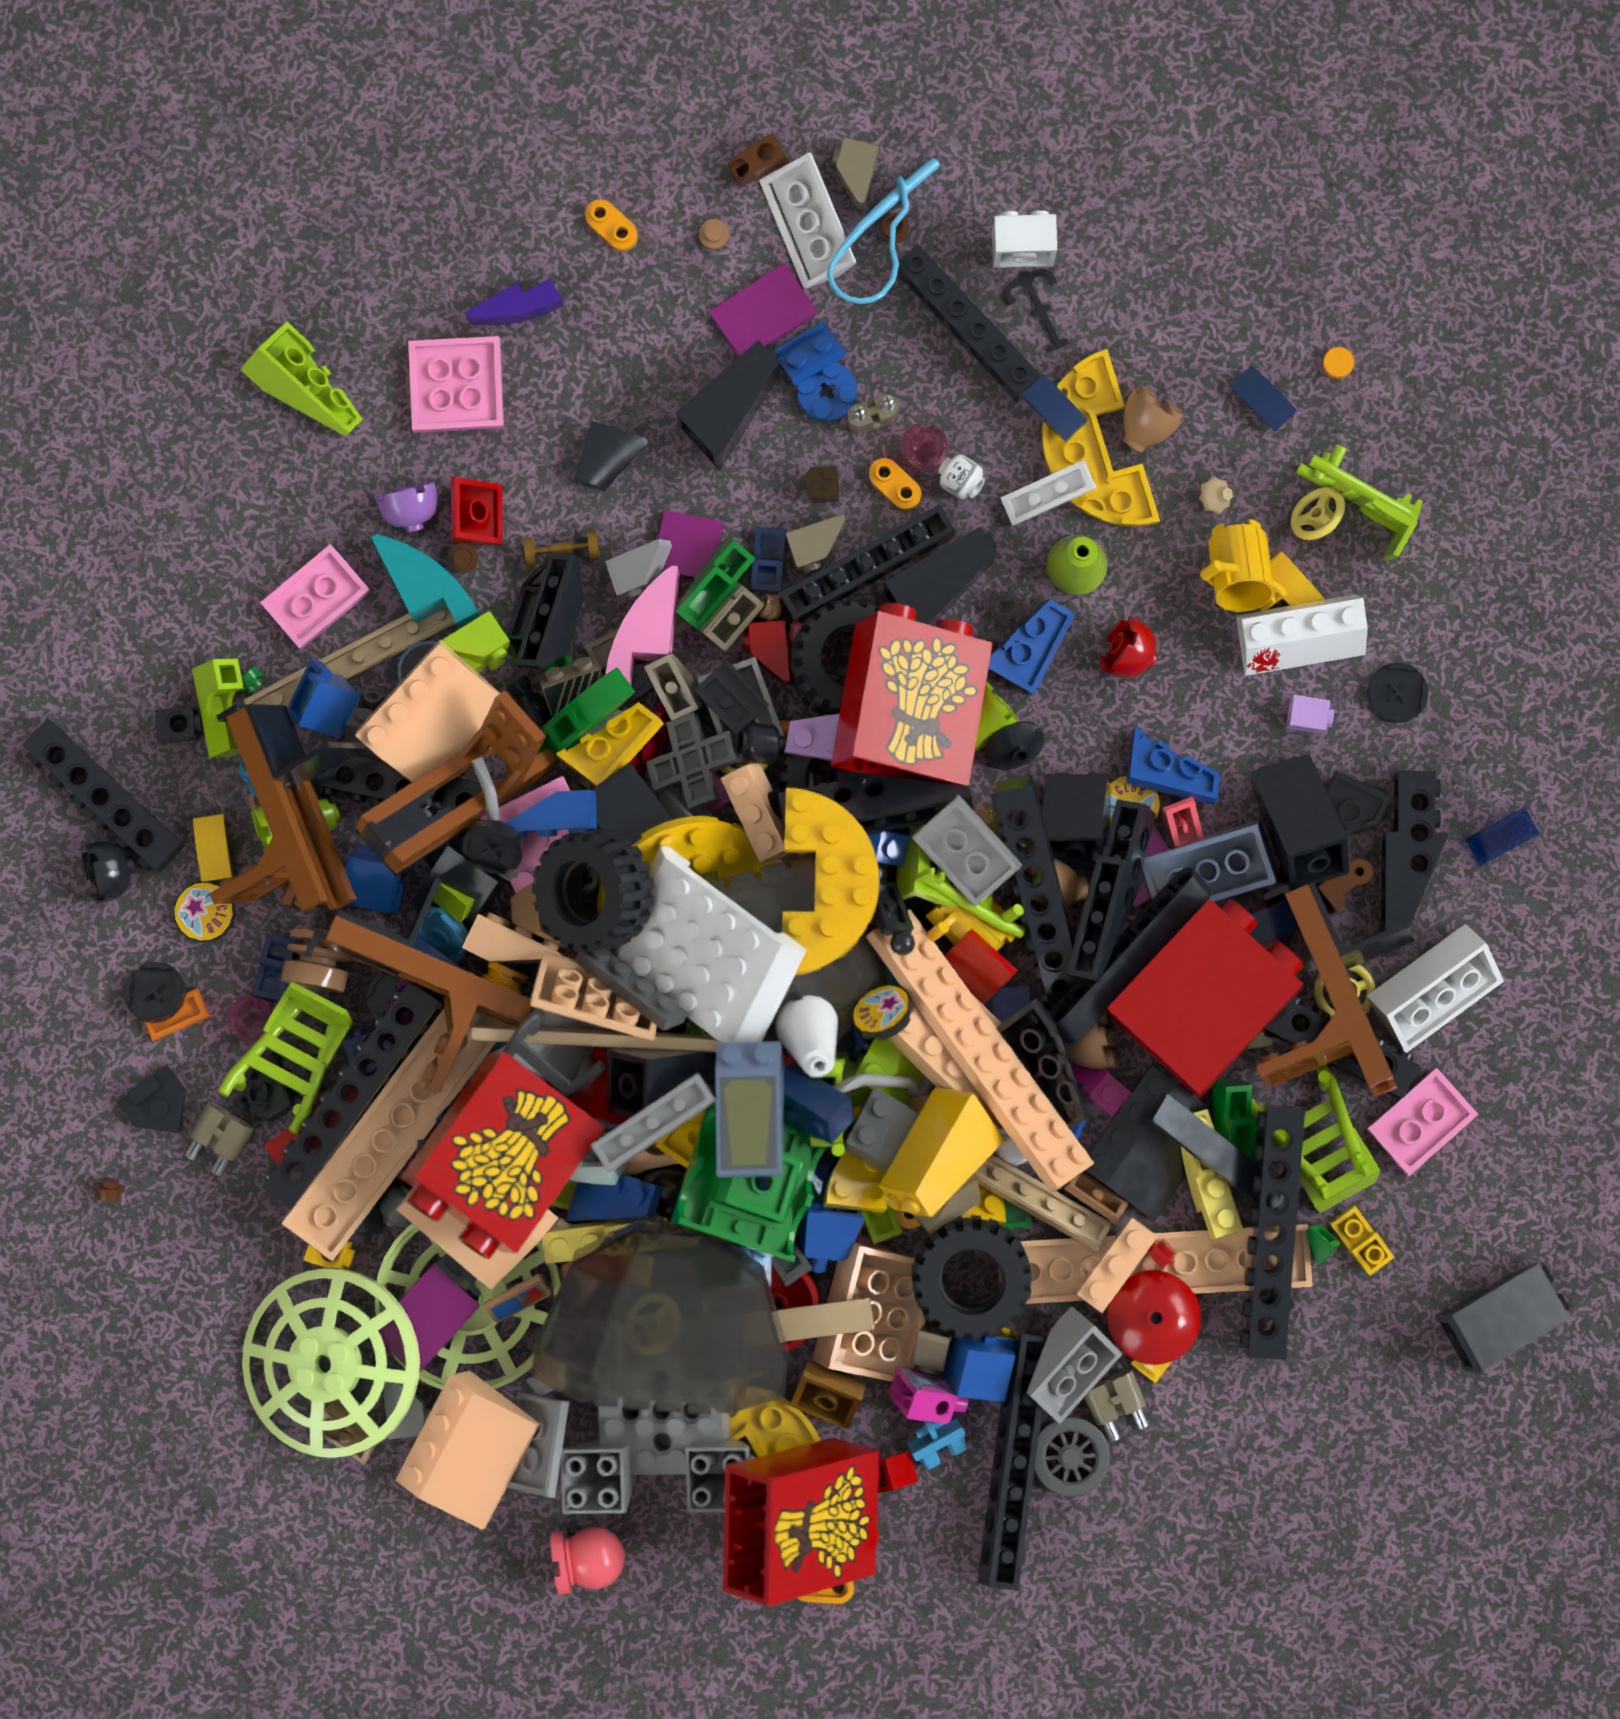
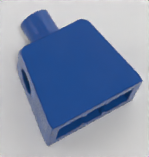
[797,1199,865,1273]

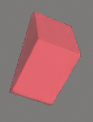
[1160,797,1204,847]

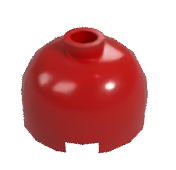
[1100,616,1157,678]

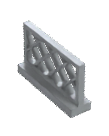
[591,1073,716,1173]

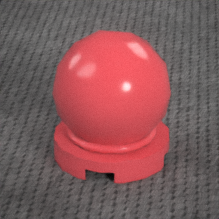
[550,1527,625,1595]

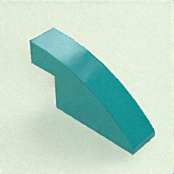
[371,534,480,629]

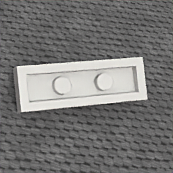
[1001,460,1097,526]

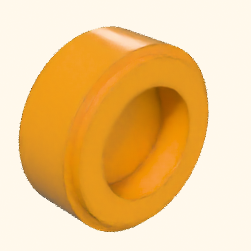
[1323,347,1354,379]

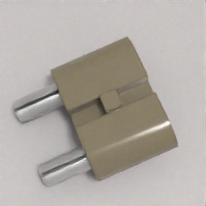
[847,394,899,434]
[185,1102,254,1176]
[1084,1369,1148,1442]

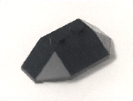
[506,553,584,669]

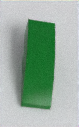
[675,535,756,630]
[1212,1079,1257,1162]

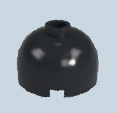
[82,841,135,904]

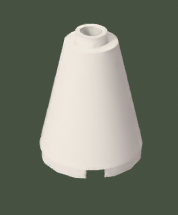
[775,995,838,1077]

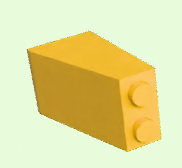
[879,1087,1005,1217]

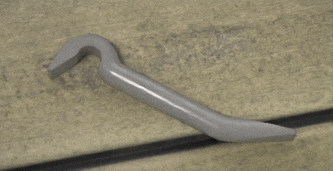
[472,757,518,881]
[833,1073,932,1097]

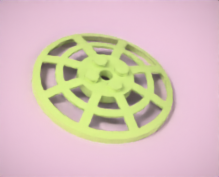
[375,1224,562,1390]
[242,1268,420,1458]

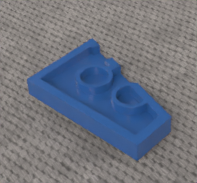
[988,599,1075,695]
[1126,727,1220,805]
[565,1174,663,1223]

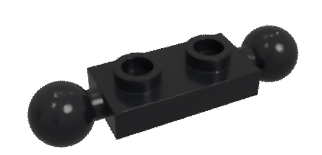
[874,862,915,956]

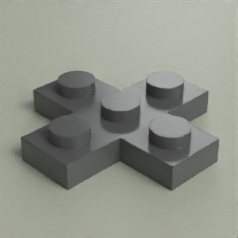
[646,713,740,811]

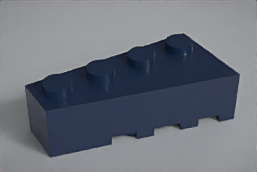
[783,1062,853,1144]

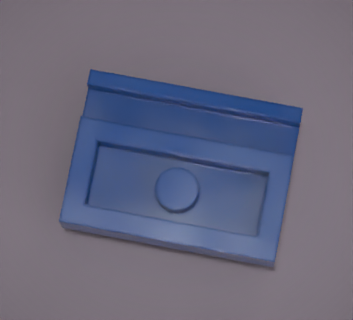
[774,321,846,386]

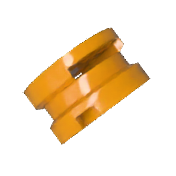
[481,961,529,995]

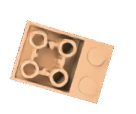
[462,912,571,965]

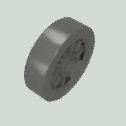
[1034,1416,1110,1497]

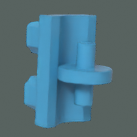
[907,1416,967,1470]

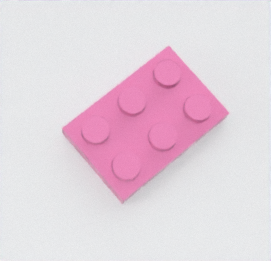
[260,544,371,650]
[1366,1068,1479,1176]

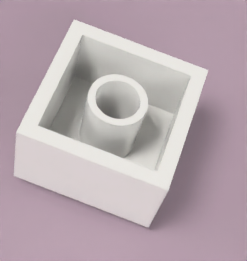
[992,211,1057,268]

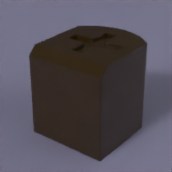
[805,466,839,503]

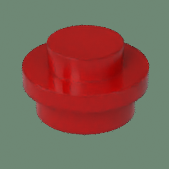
[1147,1239,1176,1268]

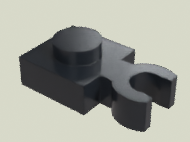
[506,675,552,727]
[435,1253,482,1296]

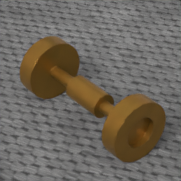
[523,529,600,568]

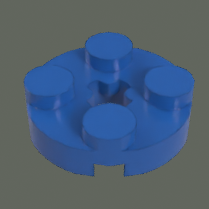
[797,361,857,422]

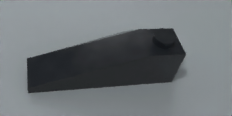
[996,998,1088,1130]

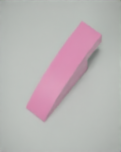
[605,566,680,686]

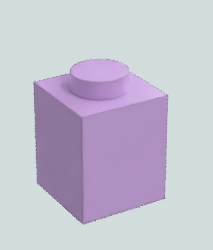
[1286,695,1334,734]

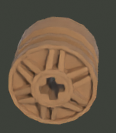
[281,927,351,993]

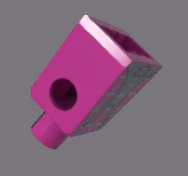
[888,1366,968,1424]

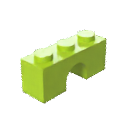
[192,658,244,758]

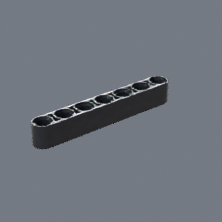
[1049,867,1212,1044]

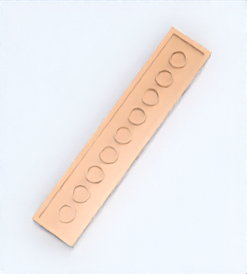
[866,910,1094,1194]
[281,972,508,1261]
[998,1224,1313,1304]

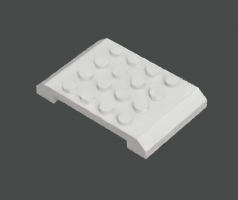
[611,846,807,1043]

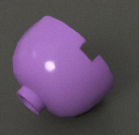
[375,481,438,532]

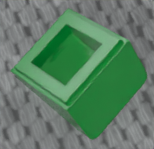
[1306,1223,1341,1265]

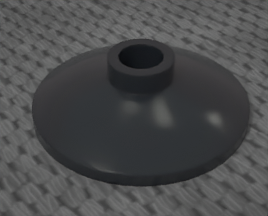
[985,721,1044,770]

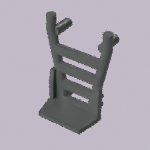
[461,1008,607,1098]

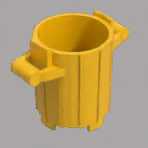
[1200,519,1287,612]
[925,885,1016,951]

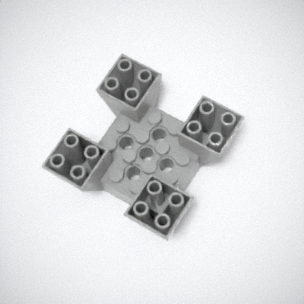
[556,1318,750,1514]

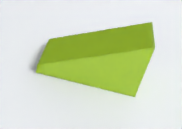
[433,883,474,922]

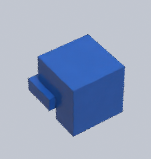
[287,658,360,738]
[345,843,406,913]
[943,1335,1015,1402]

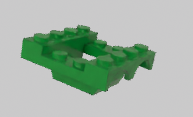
[670,1102,829,1262]

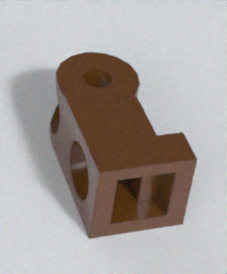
[727,133,789,187]
[1317,858,1373,914]

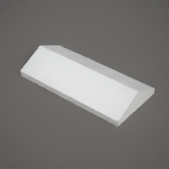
[759,153,857,289]

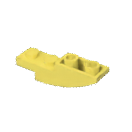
[1181,1109,1243,1240]
[542,1218,669,1264]

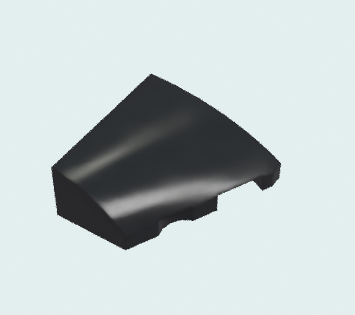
[574,421,648,491]

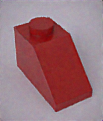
[743,620,790,686]
[878,1451,918,1493]

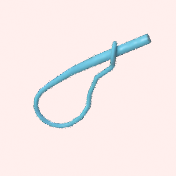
[827,158,940,304]

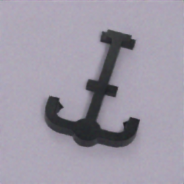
[1004,269,1069,352]

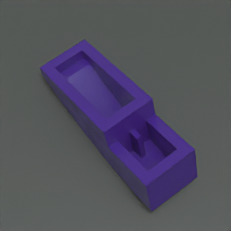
[464,278,564,326]

